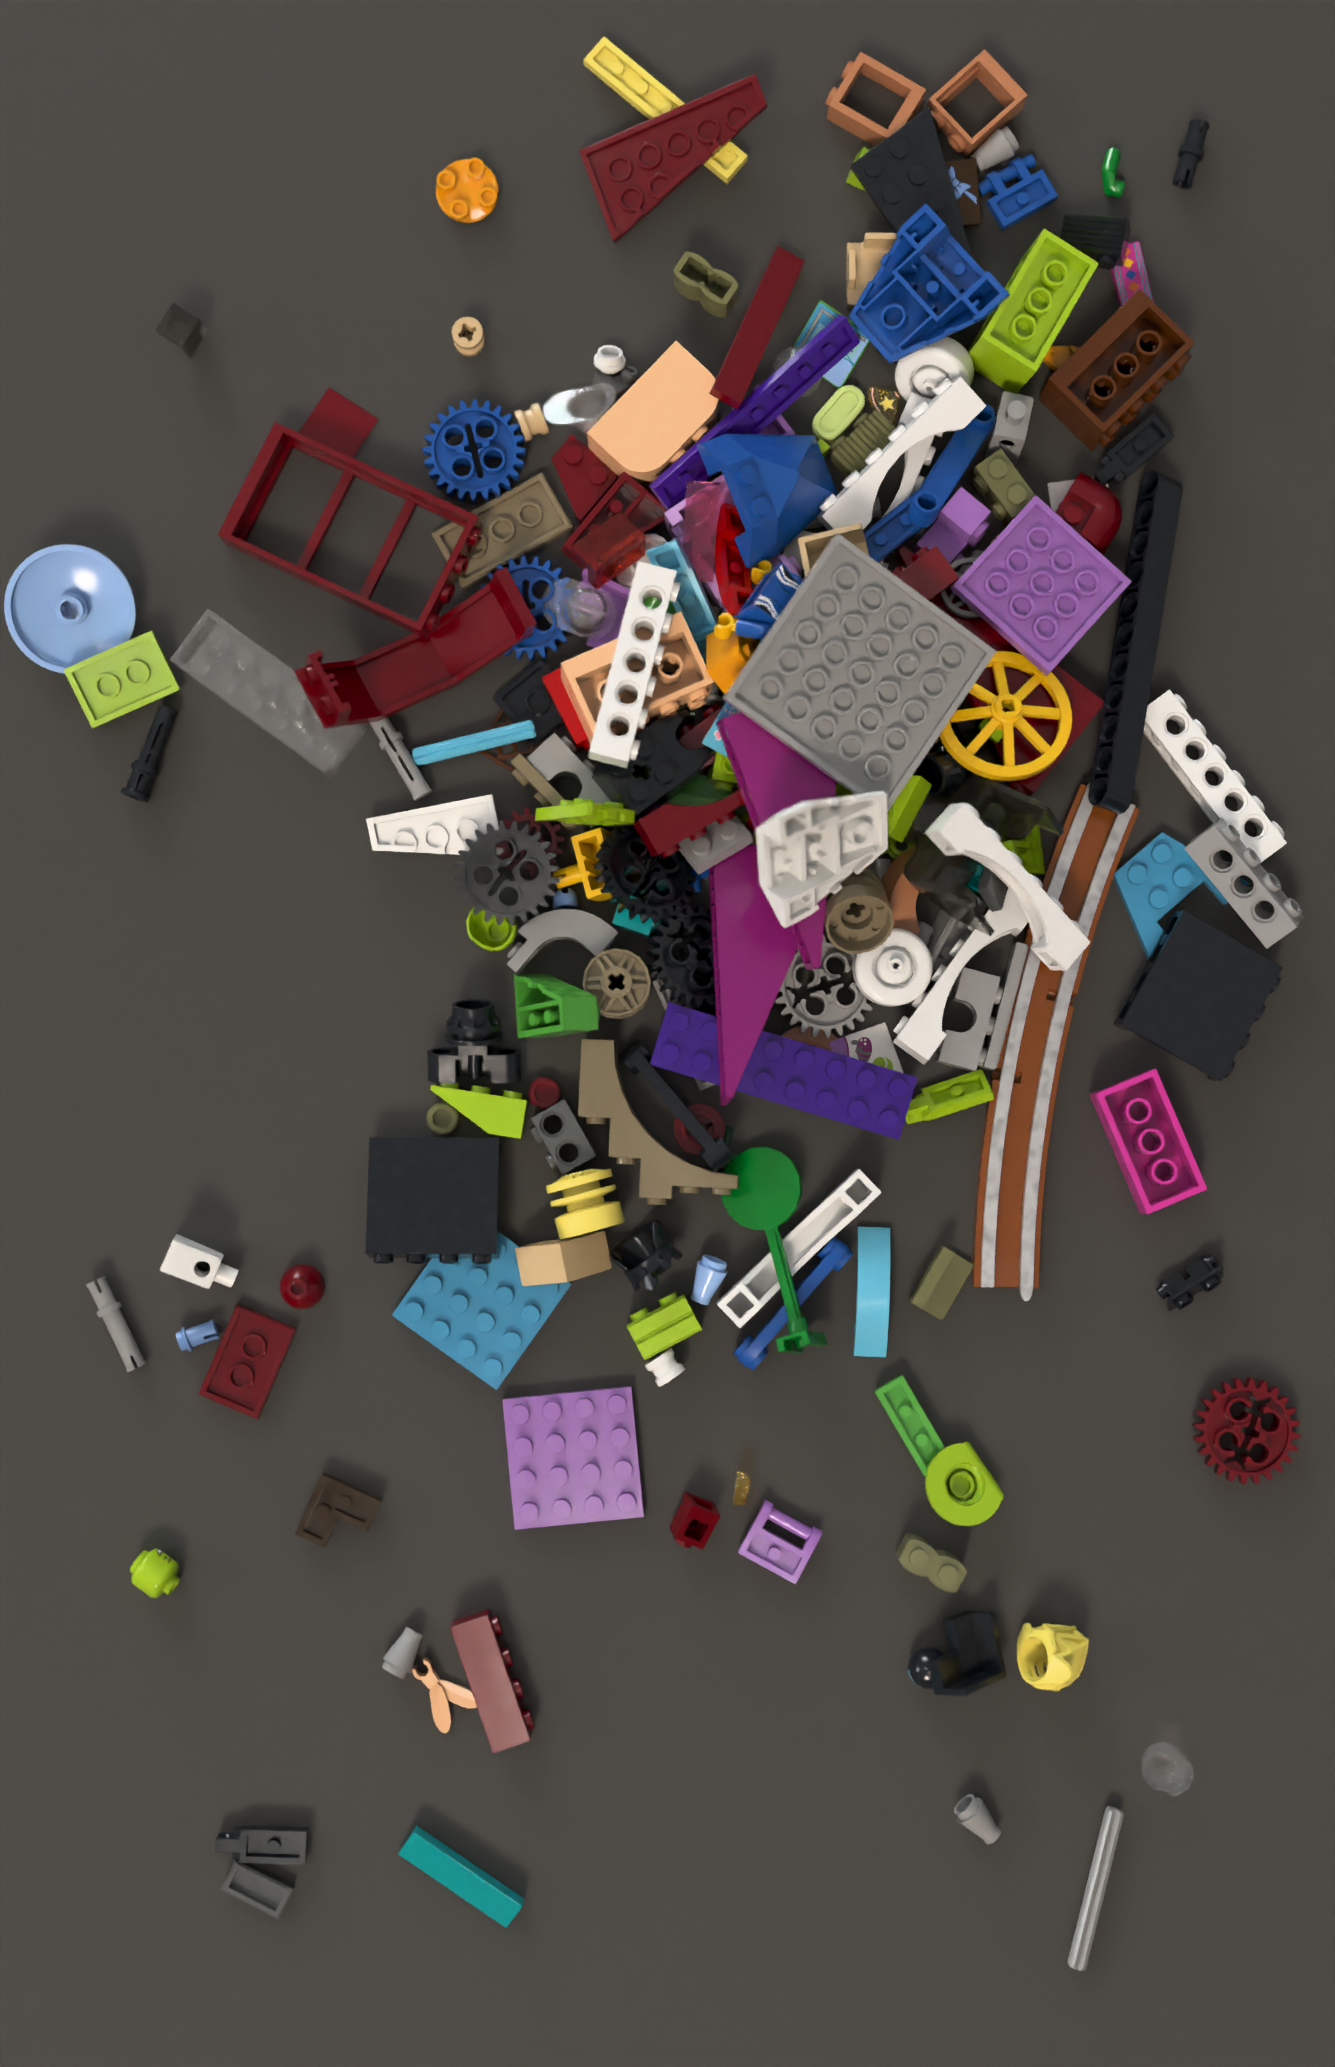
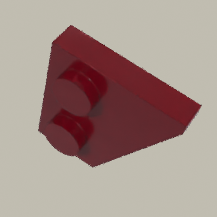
[551,435,619,523]

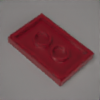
[198,1304,297,1419]

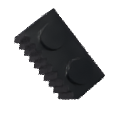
[1060,214,1131,269]

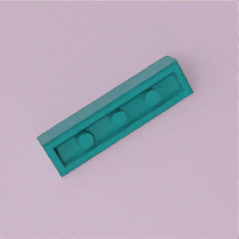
[398,1825,525,1928]

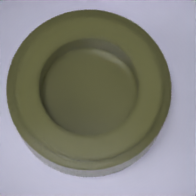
[426,1102,460,1135]

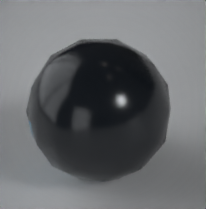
[908,1647,944,1689]

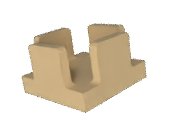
[846,233,897,309]

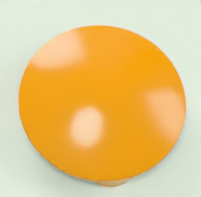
[436,158,499,223]

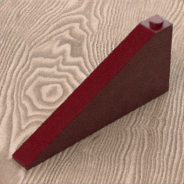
[896,545,1104,797]

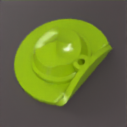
[925,1442,1004,1526]

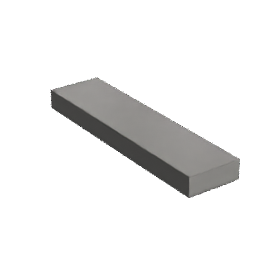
[980,942,1029,1071]

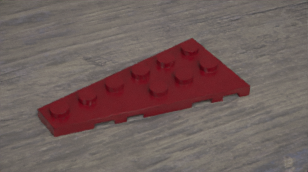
[579,73,768,243]

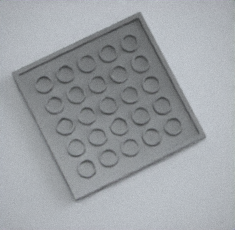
[722,533,996,812]

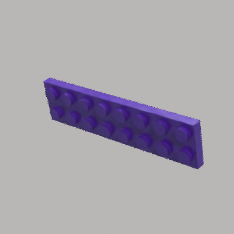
[650,1002,918,1140]

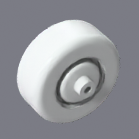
[895,336,974,401]
[852,928,933,1007]

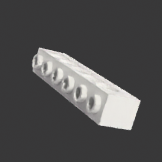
[588,561,681,768]
[1143,689,1287,862]

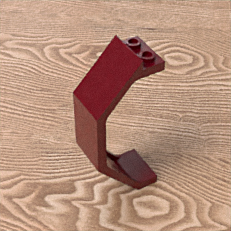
[294,567,537,729]

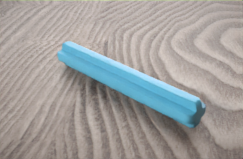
[412,720,536,766]

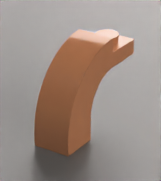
[881,845,964,934]

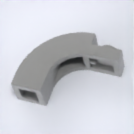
[507,909,619,974]

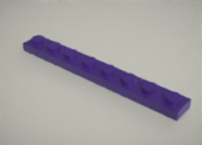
[649,314,860,511]

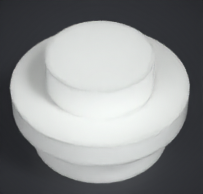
[594,345,626,374]

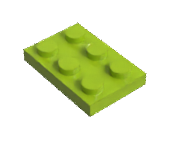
[63,630,181,728]

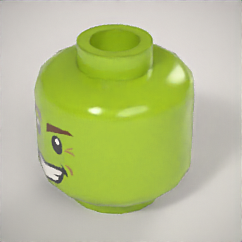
[130,1549,180,1598]

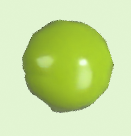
[466,907,518,952]

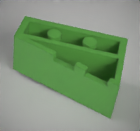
[514,974,600,1038]

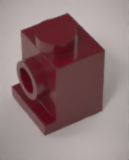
[669,1491,720,1550]

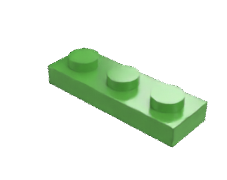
[874,1374,945,1477]

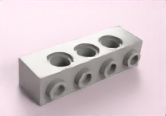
[1184,818,1304,949]

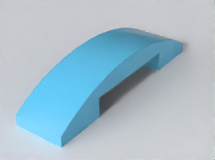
[646,539,718,664]
[853,1226,891,1357]

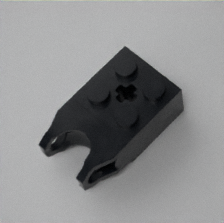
[592,709,717,827]

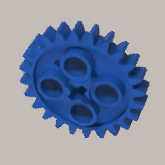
[422,399,526,505]
[480,556,580,661]

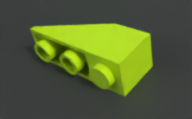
[430,1083,529,1139]

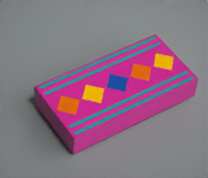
[1110,241,1153,308]

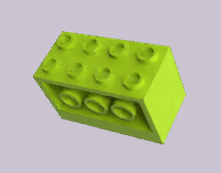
[968,228,1099,394]

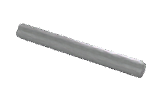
[1068,1806,1124,1971]

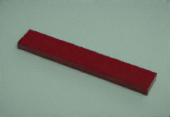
[709,245,805,409]

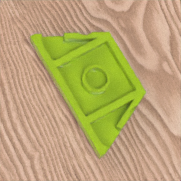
[535,798,635,826]

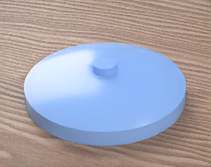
[4,544,137,674]

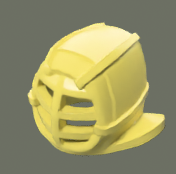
[1017,1623,1089,1691]

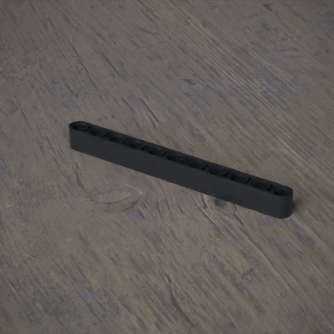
[1088,470,1183,814]

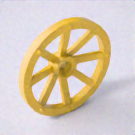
[939,651,1072,781]

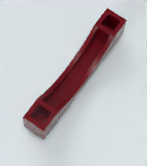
[633,788,747,858]

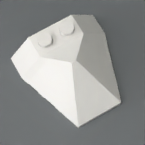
[756,791,888,928]

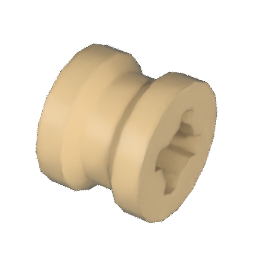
[451,317,485,356]
[514,403,549,442]

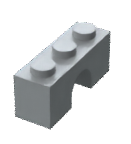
[526,733,611,831]
[935,967,1003,1072]

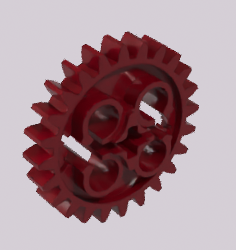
[1192,1377,1301,1485]

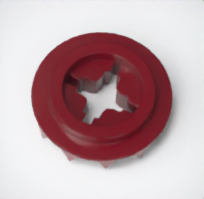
[673,1104,725,1155]

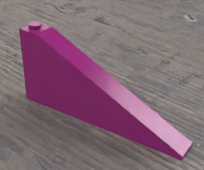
[716,712,836,970]
[708,845,798,1105]

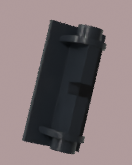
[1156,1254,1223,1312]

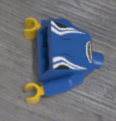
[714,560,802,640]

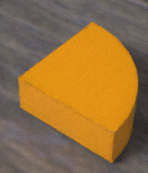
[1043,345,1079,372]

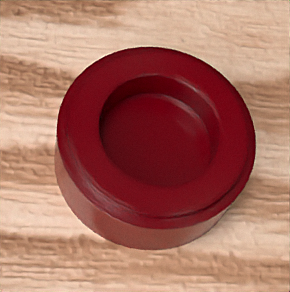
[528,1077,561,1109]

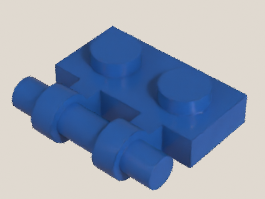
[978,154,1058,231]

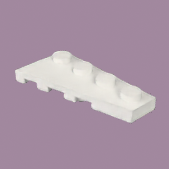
[366,794,503,855]

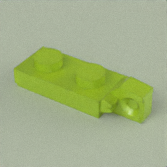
[905,1069,994,1124]

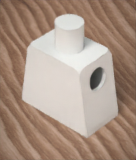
[160,1234,239,1289]

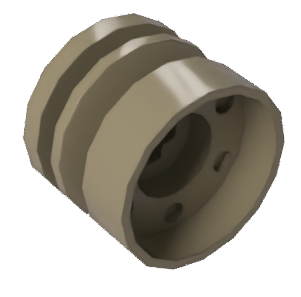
[824,868,894,954]
[582,948,652,1020]

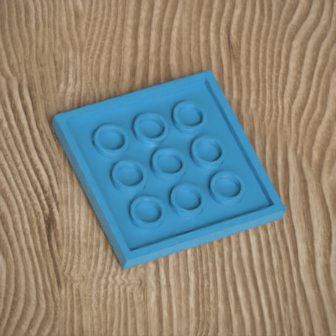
[392,1231,572,1390]

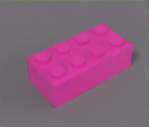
[1089,1069,1207,1214]

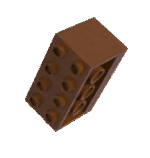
[1039,289,1195,452]

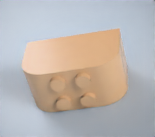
[587,341,719,491]

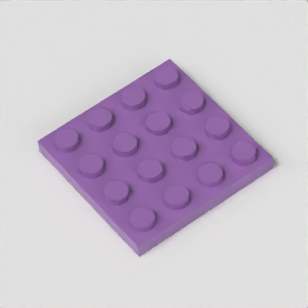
[950,495,1132,676]
[502,1385,644,1530]

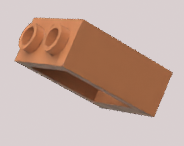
[926,49,1028,158]
[825,52,926,147]

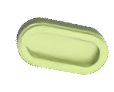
[812,385,865,443]

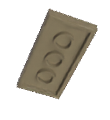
[431,472,573,590]

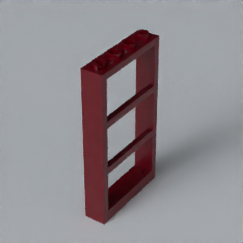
[218,422,484,639]

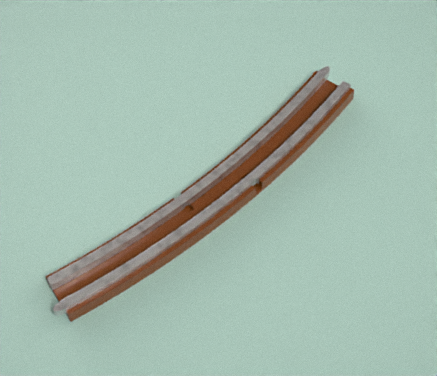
[972,782,1140,1301]

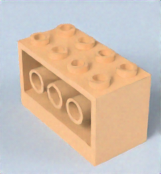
[561,611,714,745]

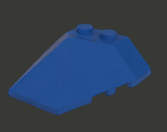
[849,203,1010,364]
[696,434,838,568]

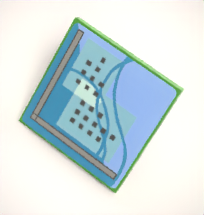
[789,300,870,389]

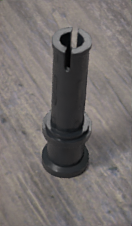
[121,705,178,803]

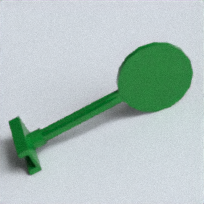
[721,1147,828,1354]

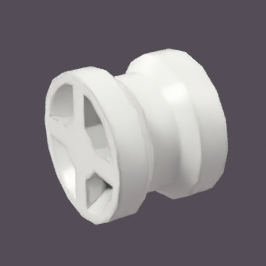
[645,1347,685,1387]

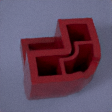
[1055,471,1122,556]

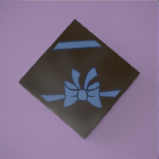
[945,158,981,227]

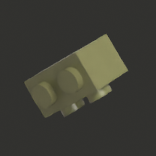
[970,448,1035,527]

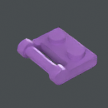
[738,1499,823,1584]

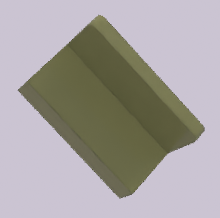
[908,1245,973,1320]

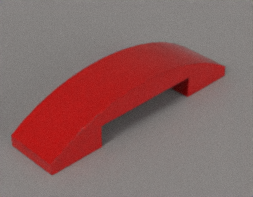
[715,502,754,616]

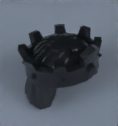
[609,1219,683,1291]

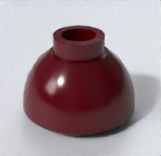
[279,1264,325,1309]

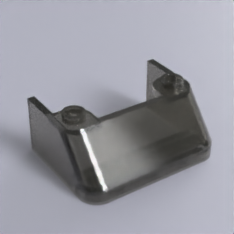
[904,775,1064,936]

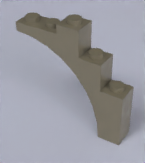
[578,1039,739,1205]

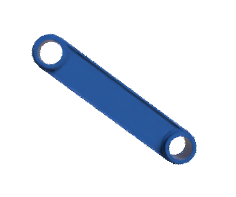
[909,404,996,528]
[733,1236,853,1371]

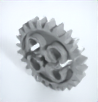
[775,934,872,1039]

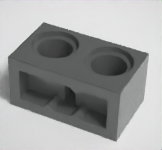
[529,1099,597,1175]

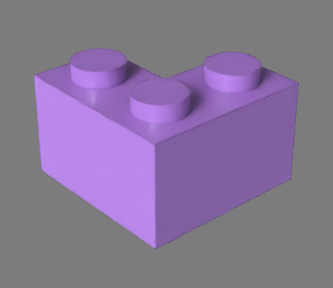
[913,487,991,571]

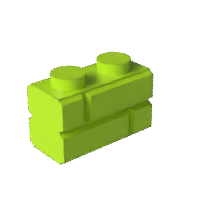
[626,1292,702,1360]

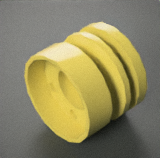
[546,1168,625,1239]

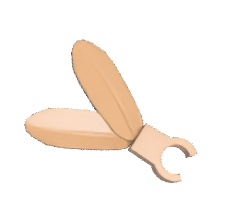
[412,1657,477,1733]

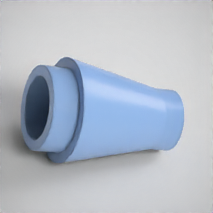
[691,1254,728,1305]

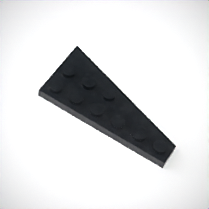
[850,107,973,258]

